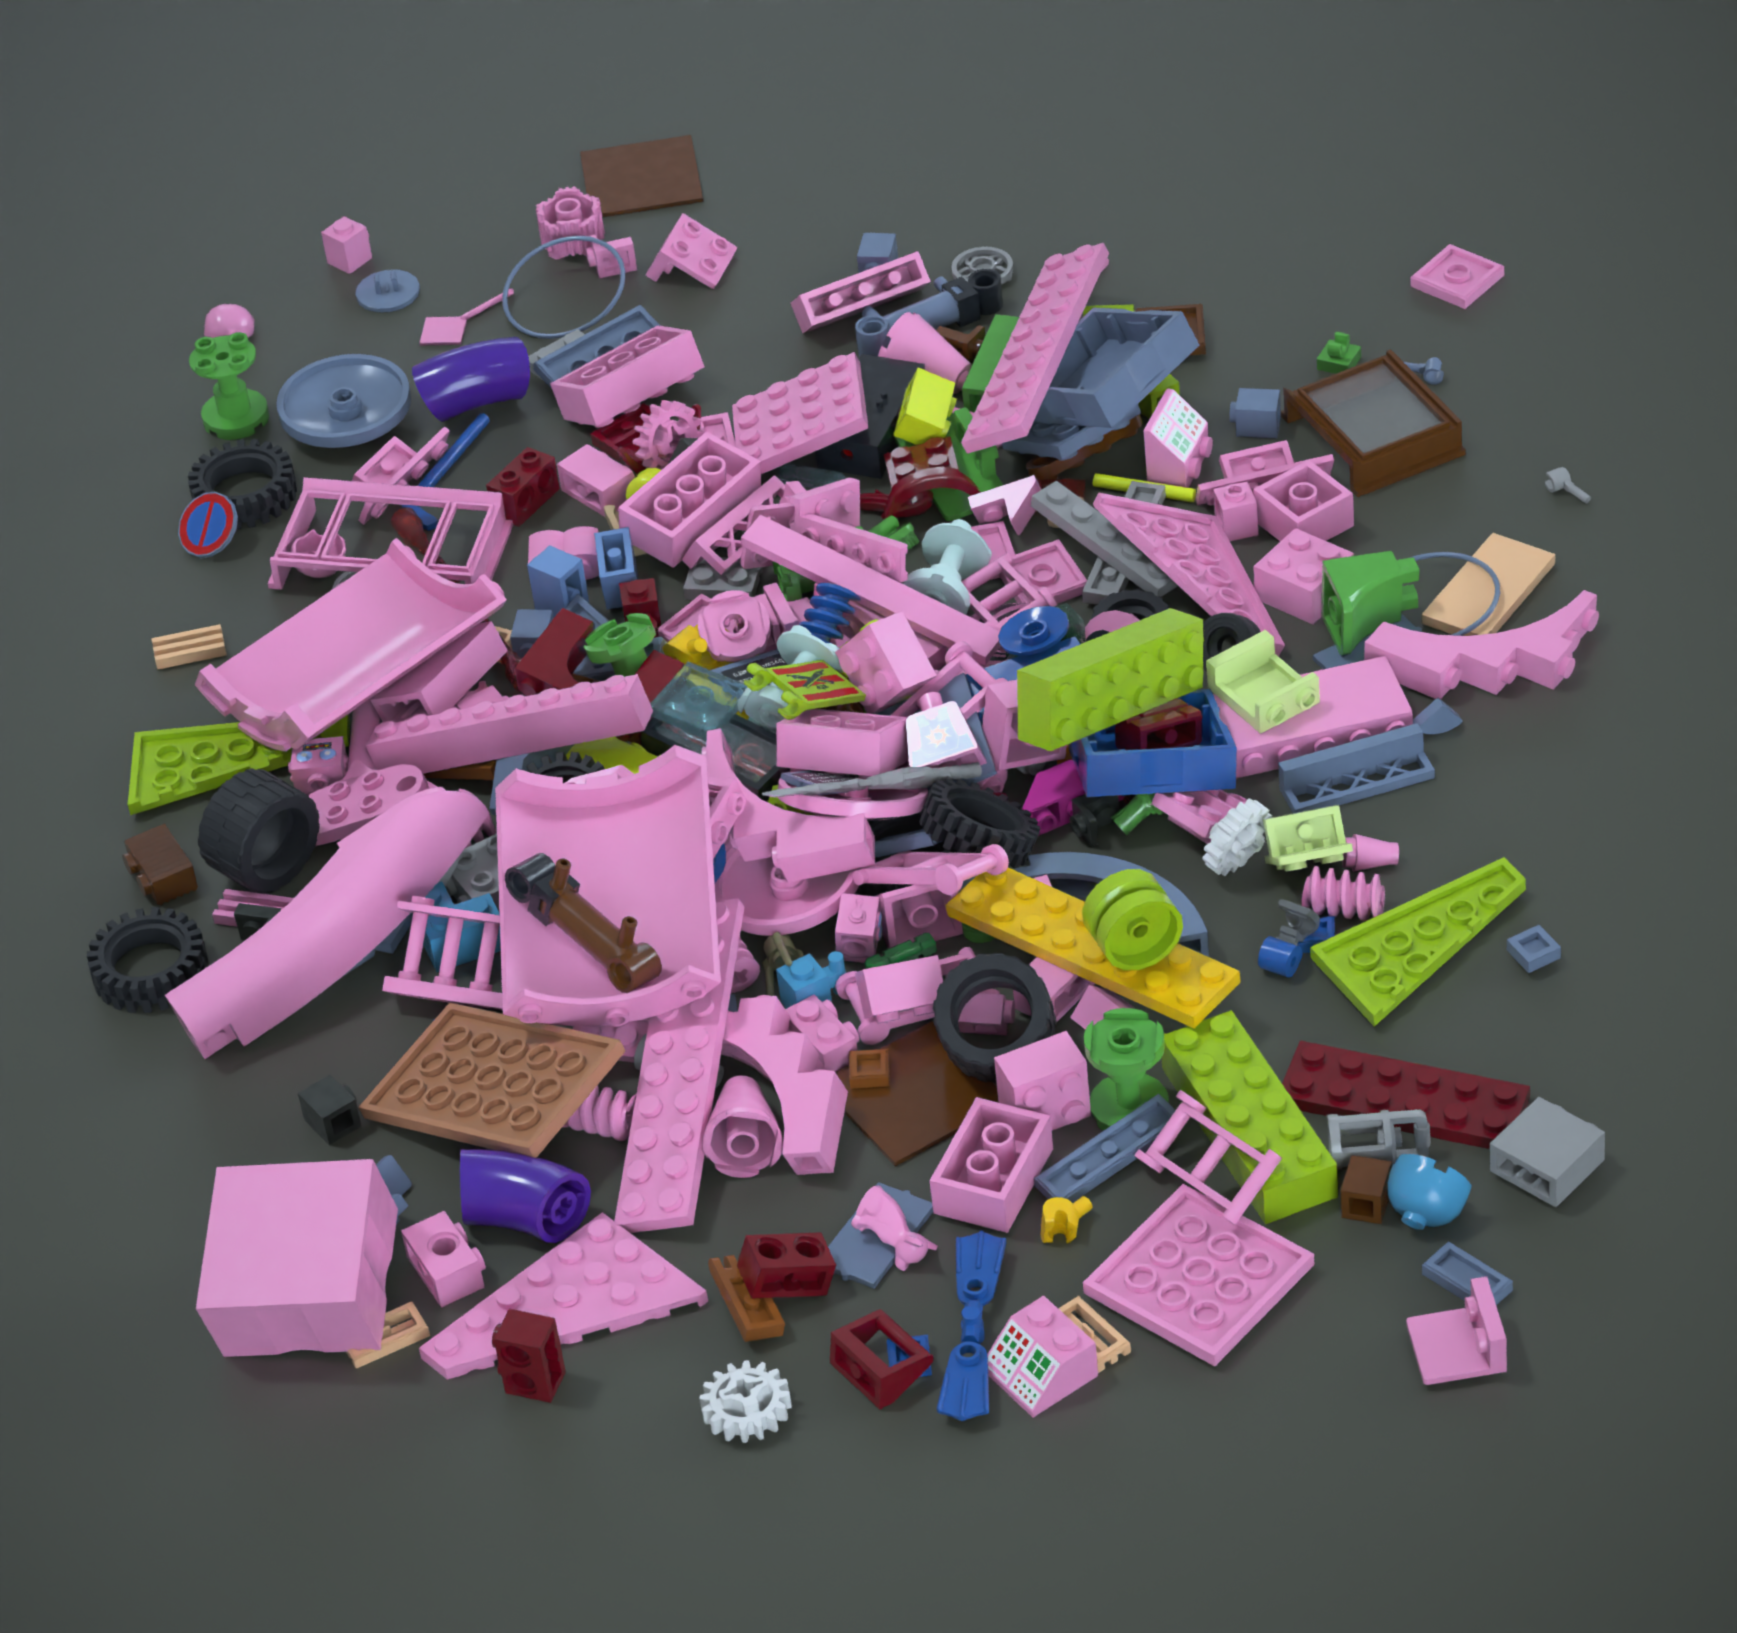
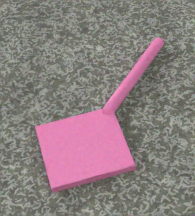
[420,289,514,346]

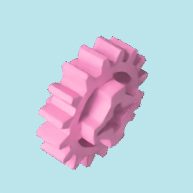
[633,400,704,470]

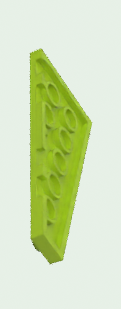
[128,715,350,815]
[1310,857,1526,1027]

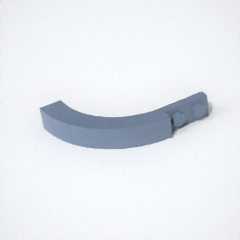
[959,852,1209,957]

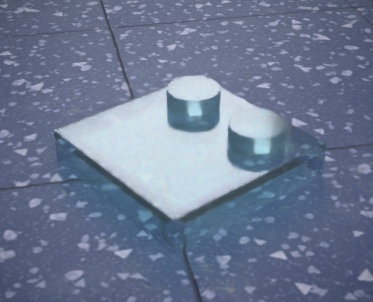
[650,662,747,739]

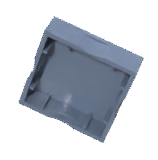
[1034,308,1199,428]

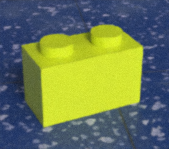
[893,368,957,445]

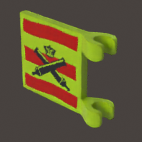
[743,660,866,720]

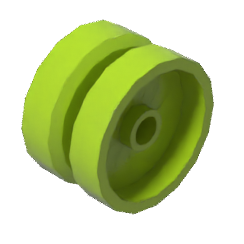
[1082,869,1183,970]

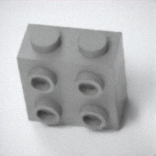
[446,834,500,913]
[1490,1097,1605,1207]

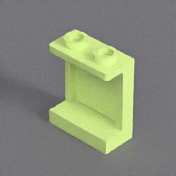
[1206,630,1320,734]

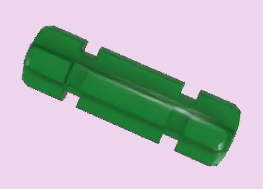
[864,932,937,969]

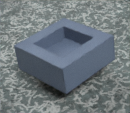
[1507,925,1561,973]

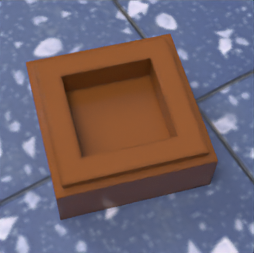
[849,1049,890,1089]

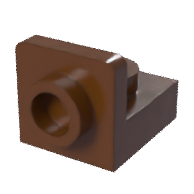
[936,325,986,365]

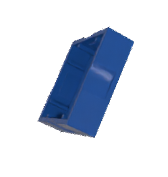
[1068,689,1237,797]

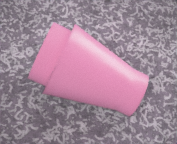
[1342,834,1399,872]

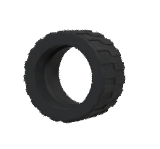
[198,769,320,894]
[933,953,1057,1083]

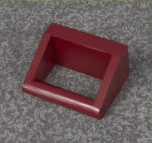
[830,1309,934,1409]

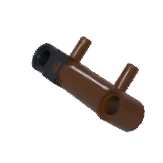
[505,853,662,993]

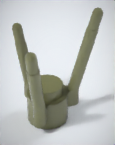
[762,932,804,996]

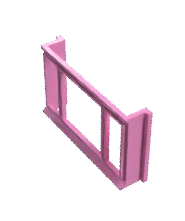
[268,477,513,590]

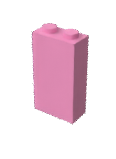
[371,621,508,722]

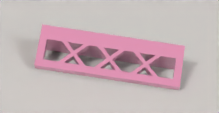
[681,475,785,575]

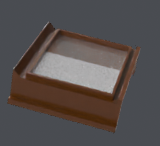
[1281,349,1466,497]

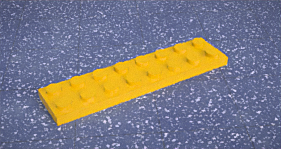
[946,868,1241,1029]

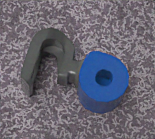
[1258,899,1320,978]

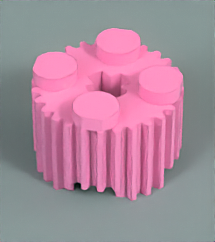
[536,186,605,259]

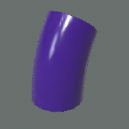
[412,337,530,422]
[460,1150,591,1243]

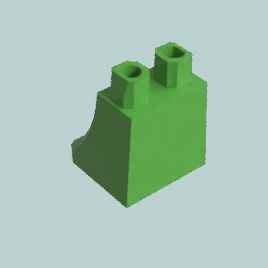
[1321,551,1419,656]

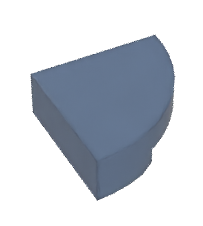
[1413,698,1463,734]

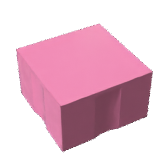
[196,1159,398,1357]

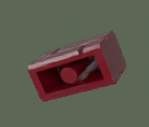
[1115,698,1202,750]

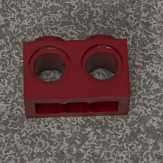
[486,447,560,527]
[737,1232,836,1299]
[492,1309,566,1403]

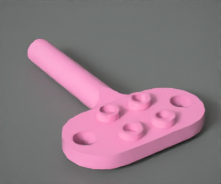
[308,697,429,846]

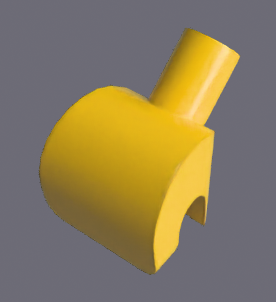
[663,625,707,668]
[1040,1196,1093,1244]

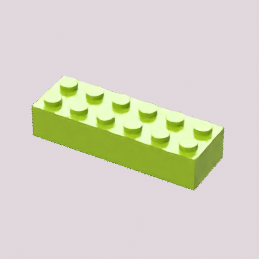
[1017,608,1204,752]
[1162,1010,1338,1225]

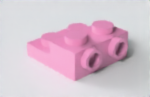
[785,995,859,1072]

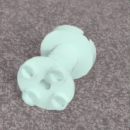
[903,519,992,615]
[737,625,843,734]

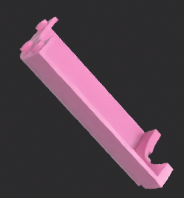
[195,538,507,751]
[495,745,721,1027]

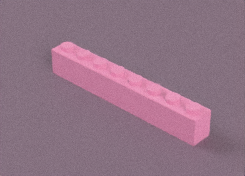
[365,674,653,774]

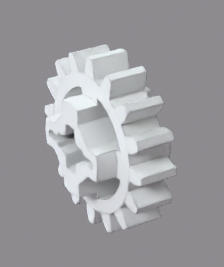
[1202,799,1272,876]
[700,1361,792,1443]

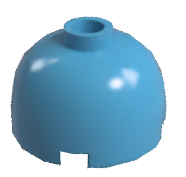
[1387,1154,1472,1230]

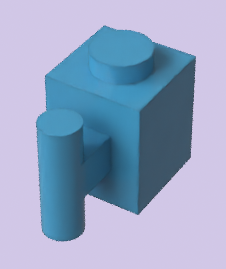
[776,951,846,1009]

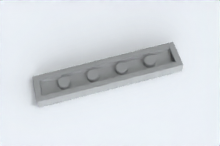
[1031,481,1178,597]
[1082,481,1166,605]

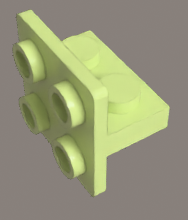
[1263,805,1353,871]

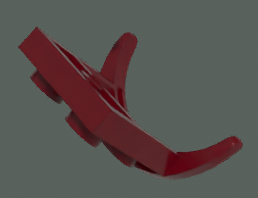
[590,403,701,474]
[884,436,981,520]

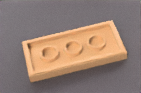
[1422,533,1555,636]

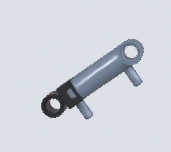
[855,269,1003,356]

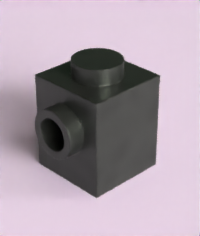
[298,1074,362,1145]

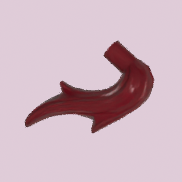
[860,489,933,519]

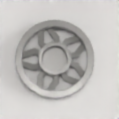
[952,247,1013,285]

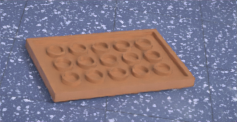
[358,1003,626,1158]

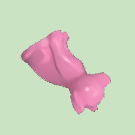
[851,1185,938,1271]

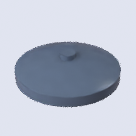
[277,354,411,448]

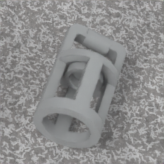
[1327,1110,1431,1170]

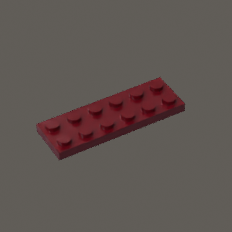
[1282,1040,1530,1149]

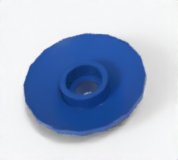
[998,606,1069,656]

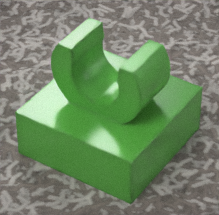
[1317,332,1361,374]

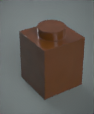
[1341,1155,1392,1224]

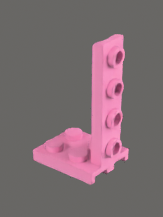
[790,477,908,583]

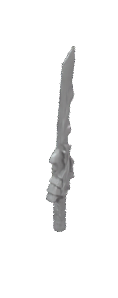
[762,762,982,797]

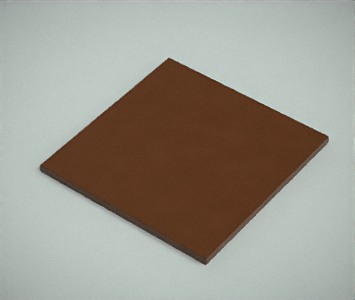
[580,135,703,217]
[835,1021,999,1166]

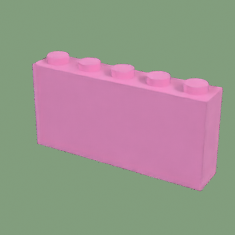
[1213,656,1413,779]

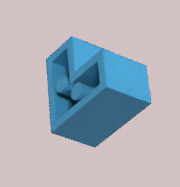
[411,882,501,972]

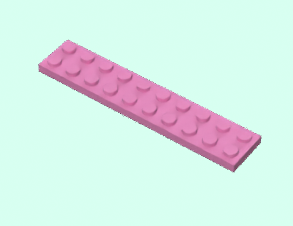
[961,243,1109,454]
[614,898,744,1233]

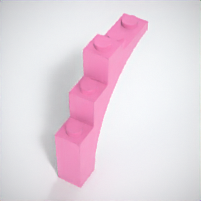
[1364,590,1599,699]
[702,728,875,882]
[721,995,848,1175]

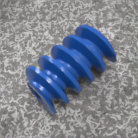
[799,583,861,644]

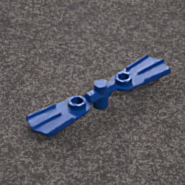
[937,1230,1007,1421]

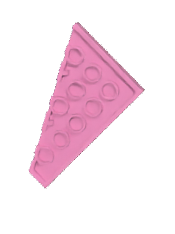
[1093,493,1285,656]
[419,1212,708,1380]

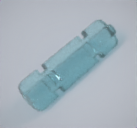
[779,463,846,488]

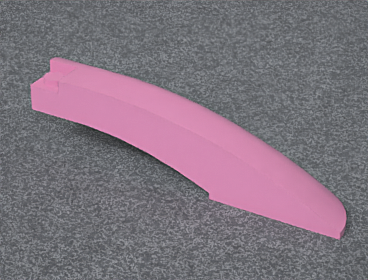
[165,787,489,1059]

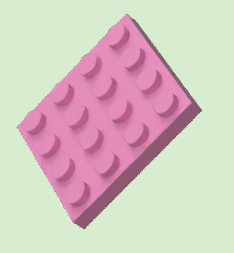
[732,352,868,474]
[1083,1184,1314,1367]

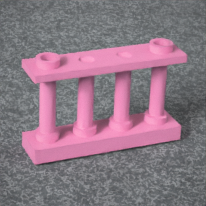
[382,896,503,1011]

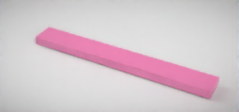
[741,515,1000,665]

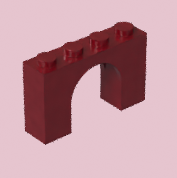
[515,608,687,745]

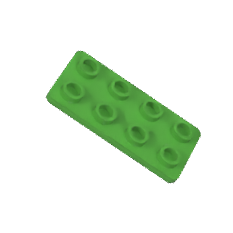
[895,407,1003,521]

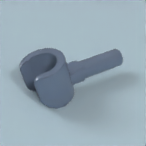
[1404,357,1444,385]

